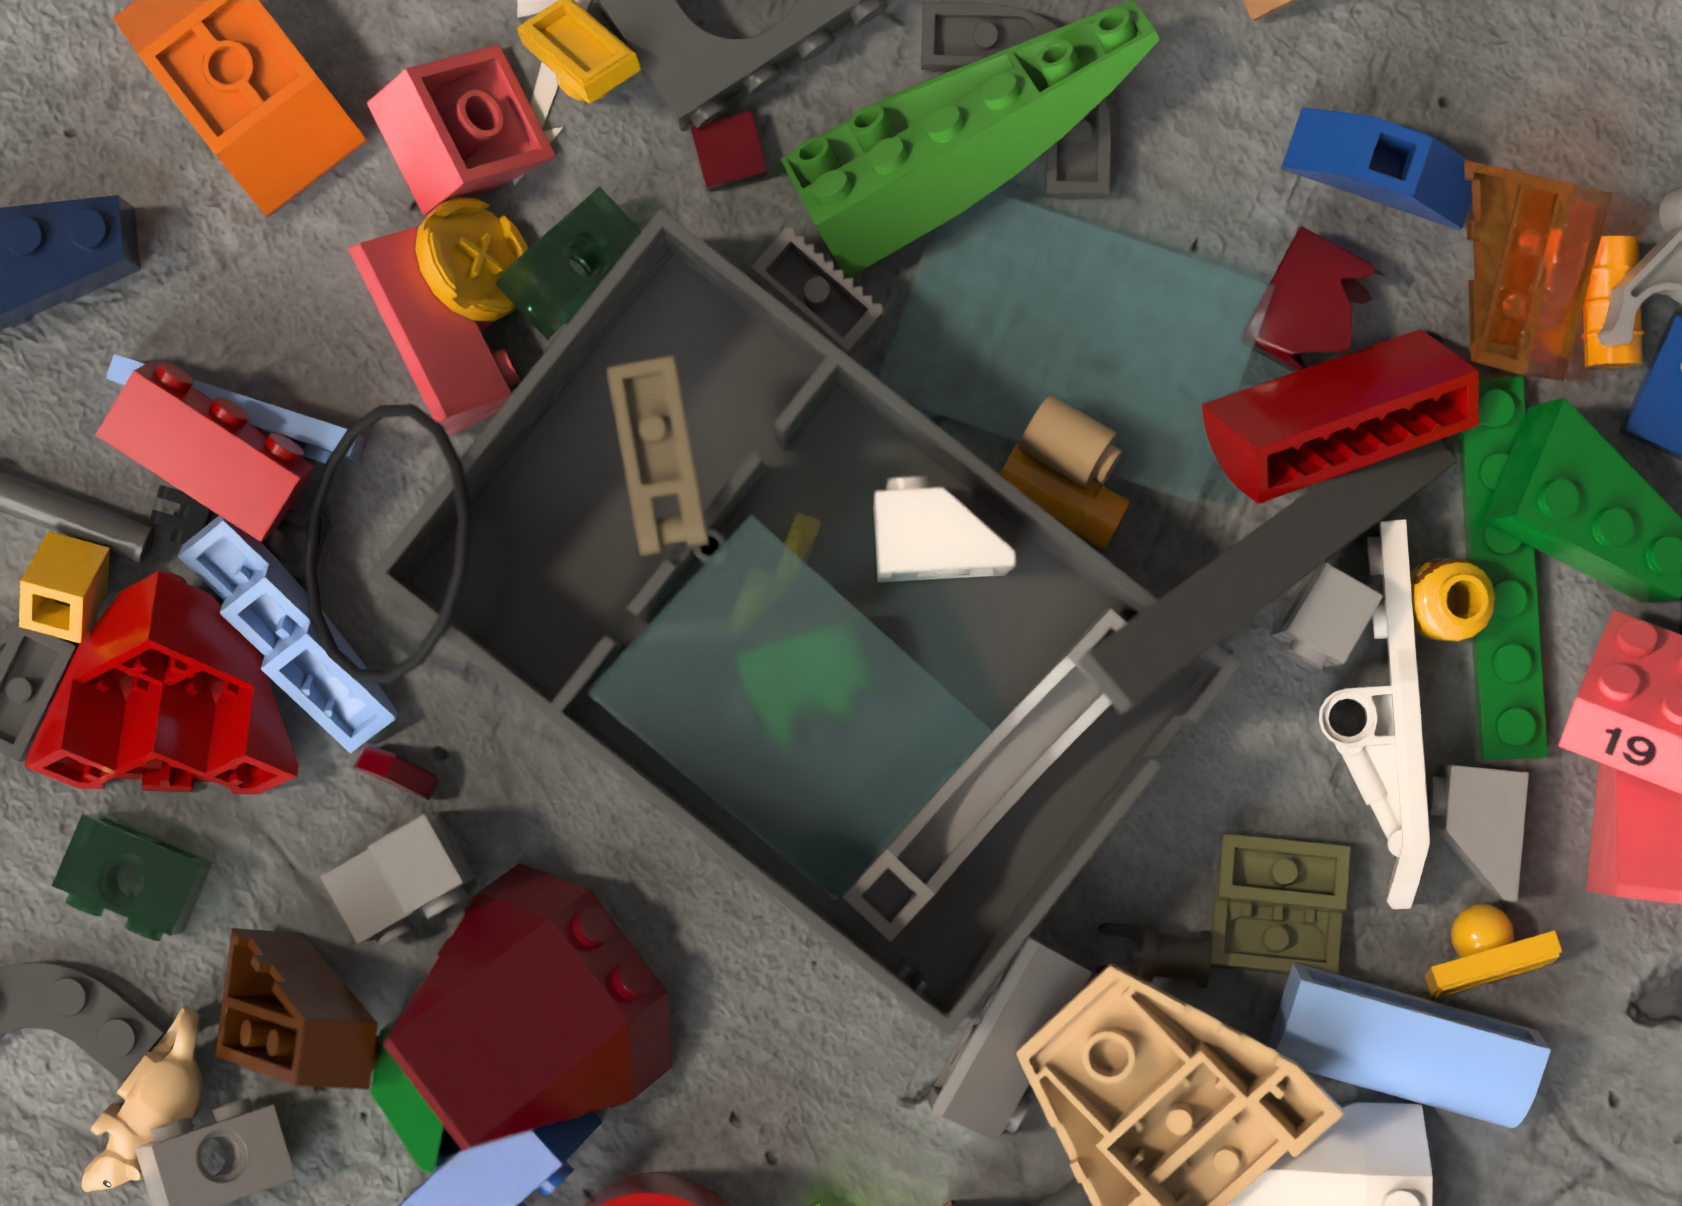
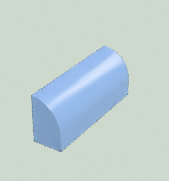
[1267,962,1551,1129]

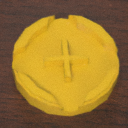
[415,197,534,322]

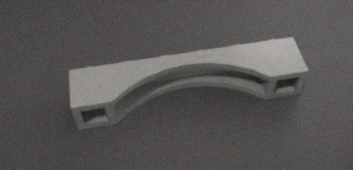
[842,608,1126,942]

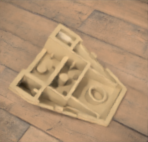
[1016,963,1344,1206]

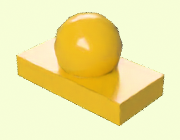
[516,0,641,104]
[1424,903,1562,999]

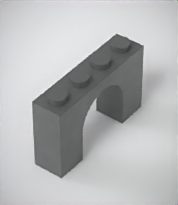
[597,0,888,132]

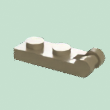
[607,356,708,556]

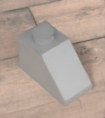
[1427,765,1529,902]

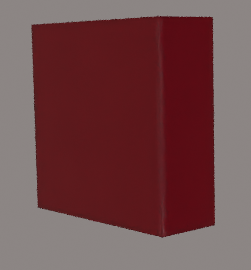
[690,111,768,191]

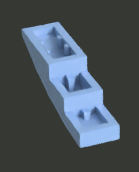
[178,515,398,753]

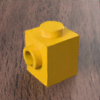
[19,531,110,643]

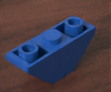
[1281,107,1482,231]

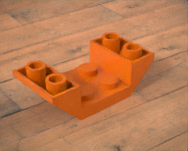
[113,0,368,218]

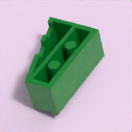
[1482,398,1682,603]

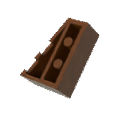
[215,928,380,1090]

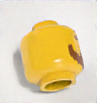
[1410,558,1495,641]

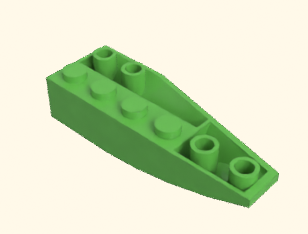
[780,0,1160,278]

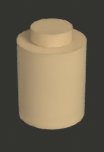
[1019,394,1123,489]

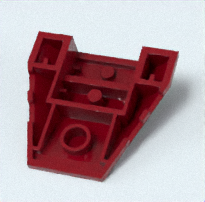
[383,863,673,1152]

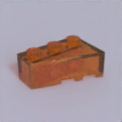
[1464,160,1612,381]

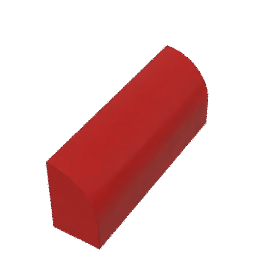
[1201,329,1479,504]

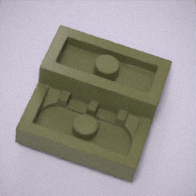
[1207,833,1351,975]

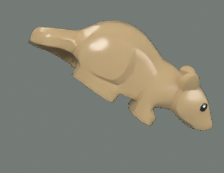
[82,1005,204,1192]

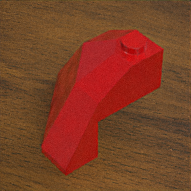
[25,571,298,795]

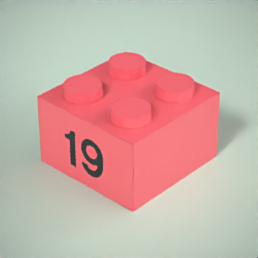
[1558,609,1682,794]

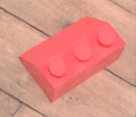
[348,226,521,436]

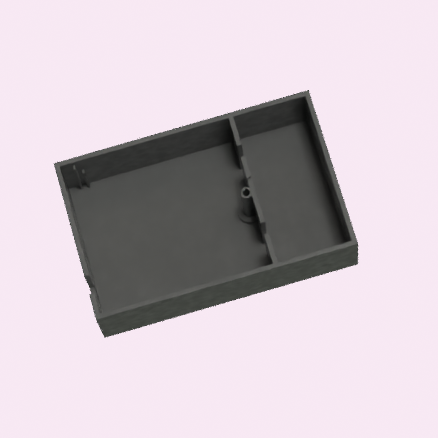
[368,208,1241,1037]

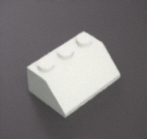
[873,477,1015,583]

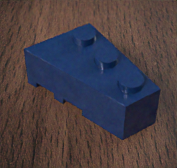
[0,195,141,331]

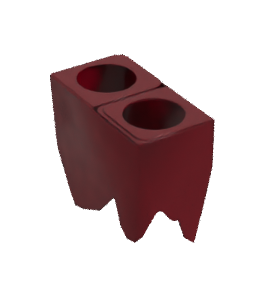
[1239,227,1385,372]

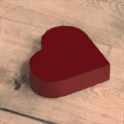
[354,745,439,801]

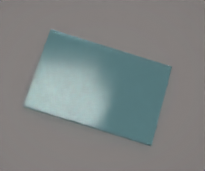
[878,191,1275,505]
[587,514,992,900]

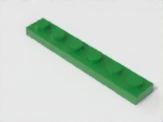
[1458,376,1548,761]

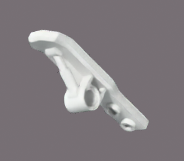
[1318,520,1430,909]

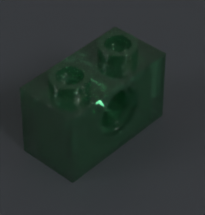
[495,186,642,340]
[52,813,213,941]

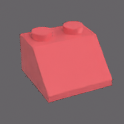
[367,44,556,216]

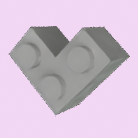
[320,812,477,947]

